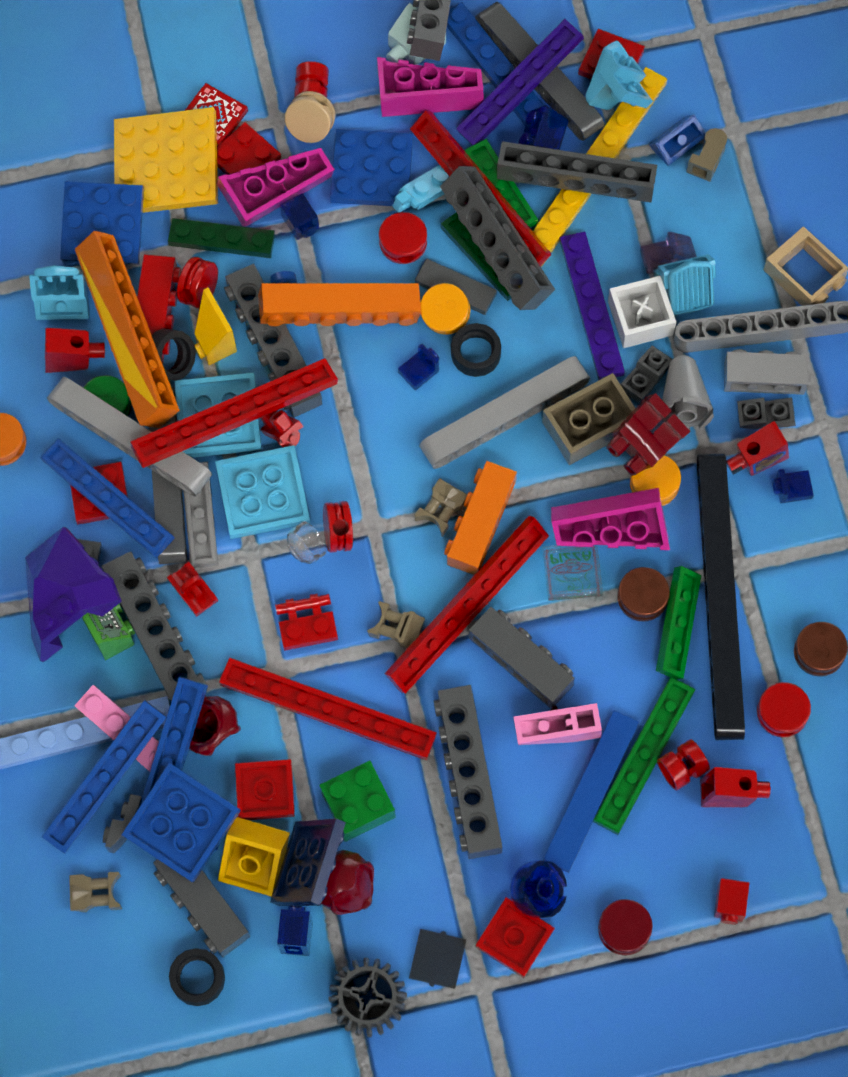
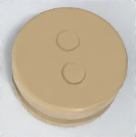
[285,91,336,143]

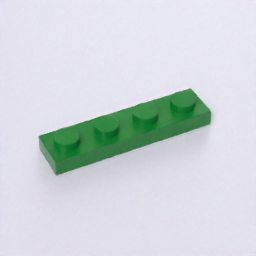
[464,139,538,228]
[656,566,702,680]

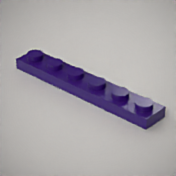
[456,19,584,146]
[560,232,625,381]

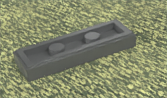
[415,259,497,315]

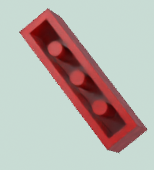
[137,254,181,363]

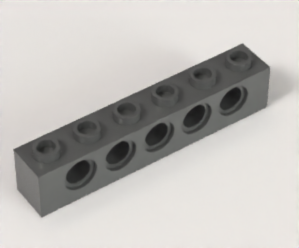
[407,0,451,61]
[497,141,657,203]
[440,166,555,310]
[224,264,322,418]
[102,551,207,702]
[433,685,503,859]

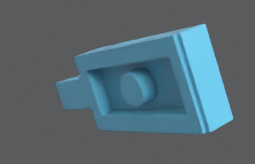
[392,165,449,213]

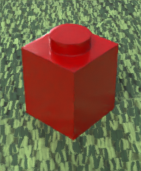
[714,878,750,925]

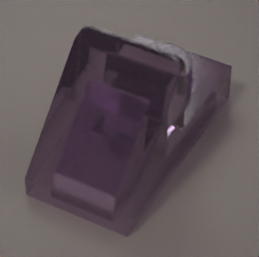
[640,232,697,274]

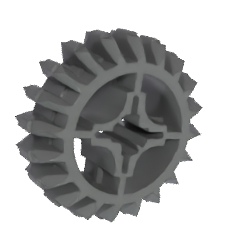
[329,958,407,1038]

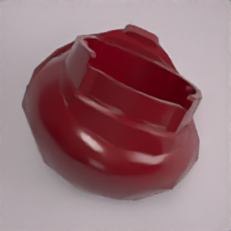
[189,696,241,756]
[321,850,374,915]

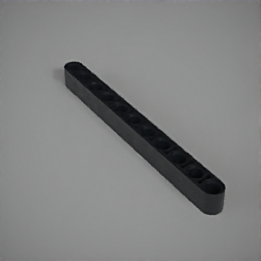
[697,453,745,740]

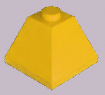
[194,288,237,366]

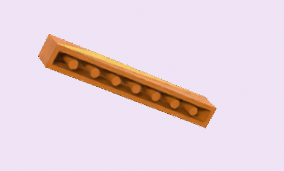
[75,231,180,428]

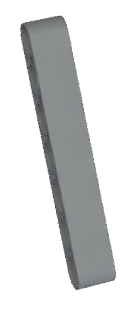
[673,301,848,353]
[419,356,590,469]
[47,377,212,497]

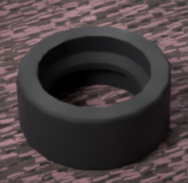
[451,323,501,377]
[152,329,196,381]
[169,948,225,1006]

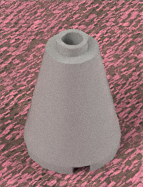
[662,355,714,430]

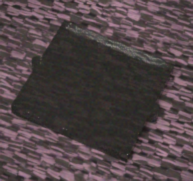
[409,929,467,989]

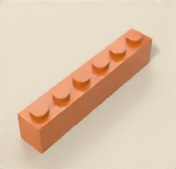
[258,283,421,326]

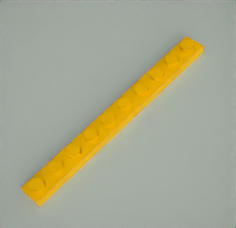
[533,67,668,268]

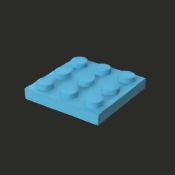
[175,373,262,458]
[215,445,311,539]

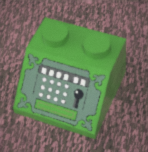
[82,604,135,661]

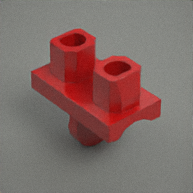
[260,410,304,447]
[167,562,218,617]

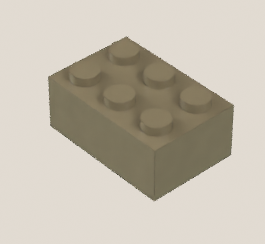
[542,373,635,465]

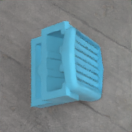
[585,41,653,110]
[653,254,716,315]
[29,265,90,320]

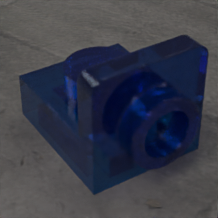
[398,344,440,391]
[772,469,814,503]

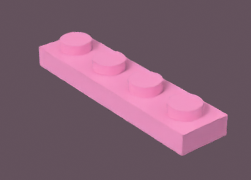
[75,685,159,772]

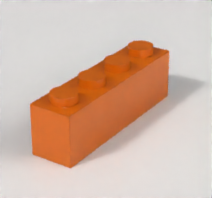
[444,461,517,575]

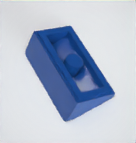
[649,115,706,166]

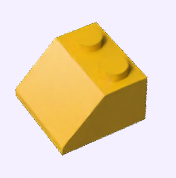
[218,817,290,897]

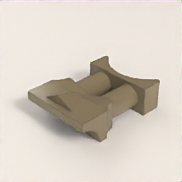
[415,478,467,537]
[367,601,425,648]
[69,872,122,912]

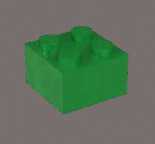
[319,760,396,842]

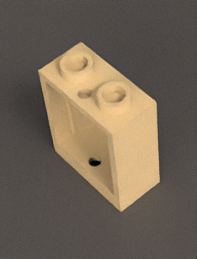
[764,226,848,306]

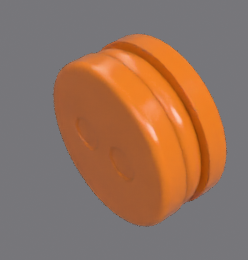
[0,413,27,466]

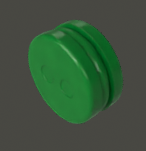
[83,375,132,416]

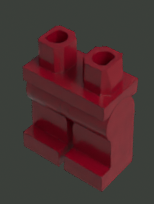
[606,393,691,476]

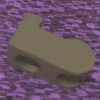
[687,128,727,182]

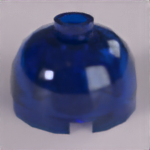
[510,860,567,918]

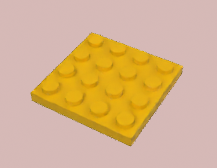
[114,107,218,213]

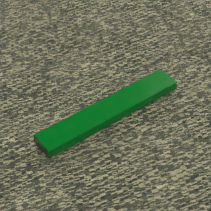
[593,677,695,835]

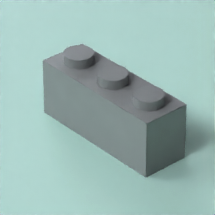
[724,349,808,395]

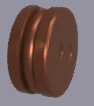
[617,567,670,622]
[794,622,848,677]

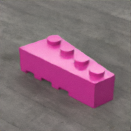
[377,57,484,117]
[217,148,334,227]
[551,488,670,550]

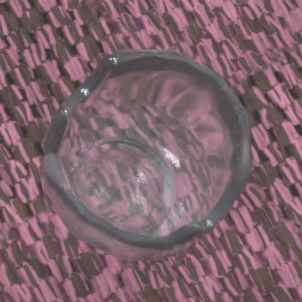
[287,521,327,564]

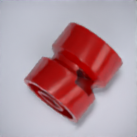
[294,61,329,98]
[657,739,710,791]

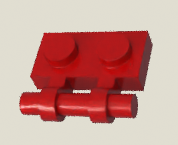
[275,593,338,651]

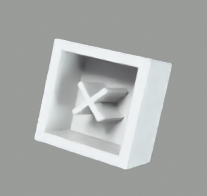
[608,276,676,348]

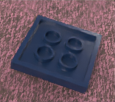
[270,818,346,906]

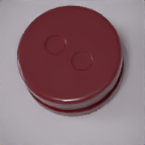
[598,899,653,956]

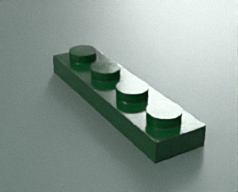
[441,212,523,301]
[168,218,275,258]

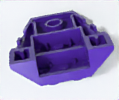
[25,527,122,662]

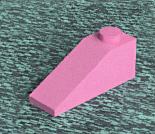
[513,703,602,745]

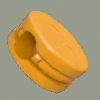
[421,283,471,335]
[630,455,681,506]

